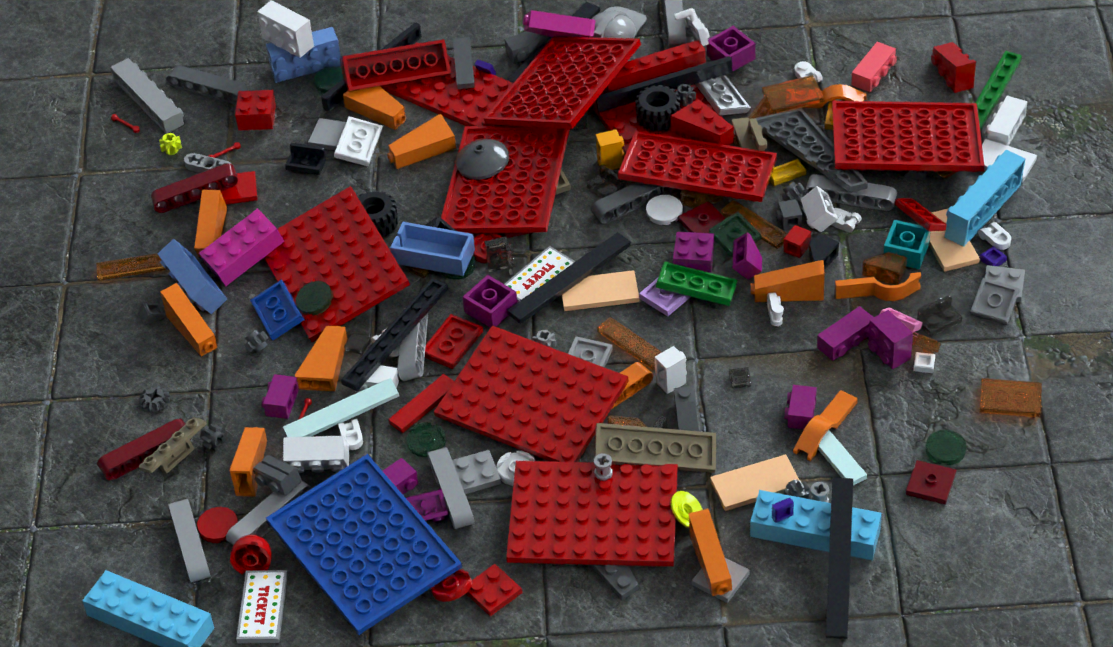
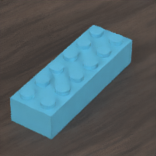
[944,150,1026,246]
[750,490,882,560]
[82,570,214,647]

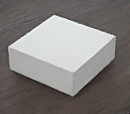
[913,352,935,373]

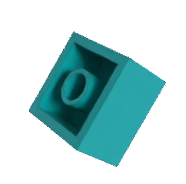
[883,220,930,269]

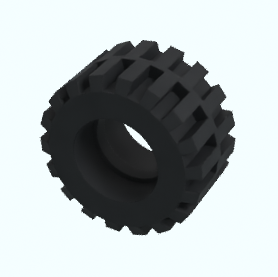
[635,85,680,131]
[358,191,398,237]

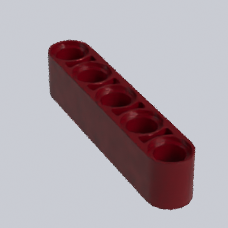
[151,163,238,213]
[97,419,191,480]

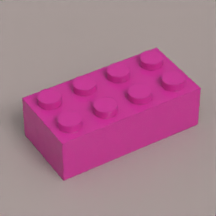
[199,208,285,286]

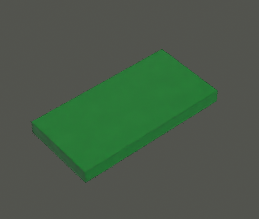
[656,262,738,306]

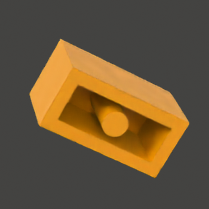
[596,130,625,172]

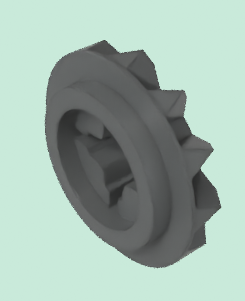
[139,385,170,412]

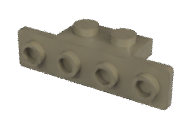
[731,117,767,151]
[139,417,207,474]

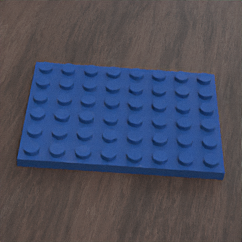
[266,454,462,635]

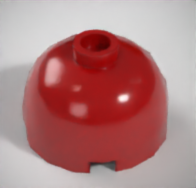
[230,534,272,574]

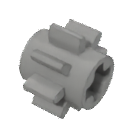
[532,330,556,348]

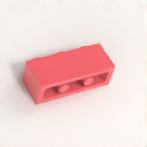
[851,42,897,92]

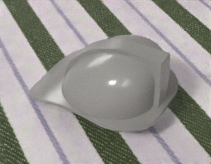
[592,7,647,38]

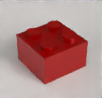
[235,90,276,131]

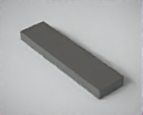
[453,37,475,89]

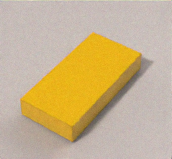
[769,159,806,186]

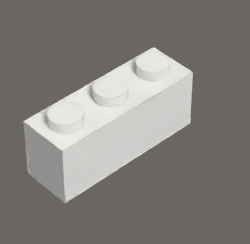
[985,96,1027,146]

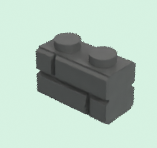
[253,455,301,495]

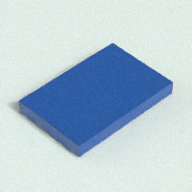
[250,279,305,340]

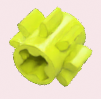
[159,133,182,155]

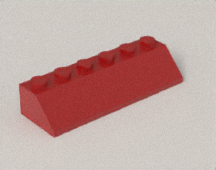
[340,39,451,91]
[605,40,706,93]

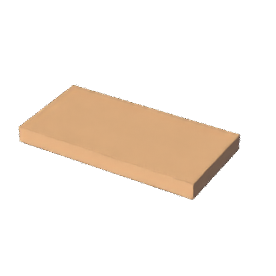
[917,208,980,272]
[562,270,640,311]
[710,454,799,511]

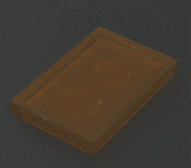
[762,75,824,114]
[980,378,1042,417]

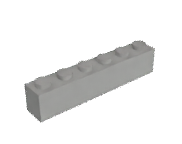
[111,58,184,134]

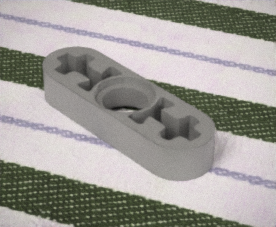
[184,153,231,173]

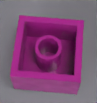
[706,26,755,71]
[673,232,714,273]
[463,275,517,328]
[868,310,913,369]

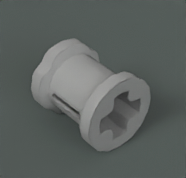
[594,453,613,480]
[811,482,829,503]

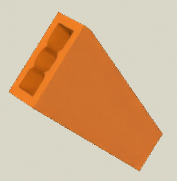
[343,86,406,130]
[387,114,456,169]
[194,190,227,257]
[750,260,825,302]
[160,283,218,356]
[295,326,348,391]
[230,427,267,496]
[688,508,732,596]

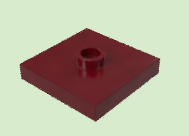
[678,201,729,235]
[906,460,957,505]

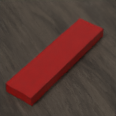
[895,198,947,231]
[388,374,454,433]

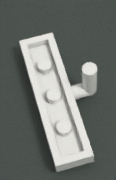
[674,8,710,46]

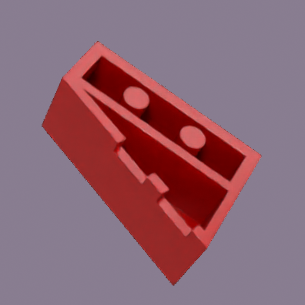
[931,42,976,93]
[671,99,734,145]

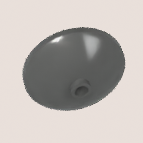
[455,139,509,180]

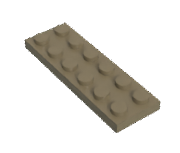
[595,423,716,473]

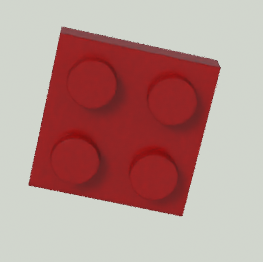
[466,564,522,616]

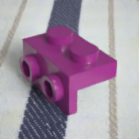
[406,489,449,522]

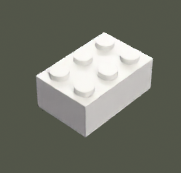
[257,0,314,58]
[283,436,349,473]

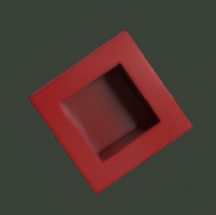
[784,225,811,258]

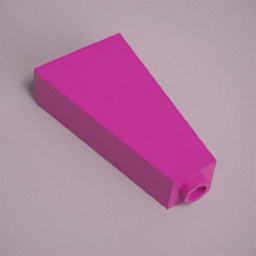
[523,10,596,37]

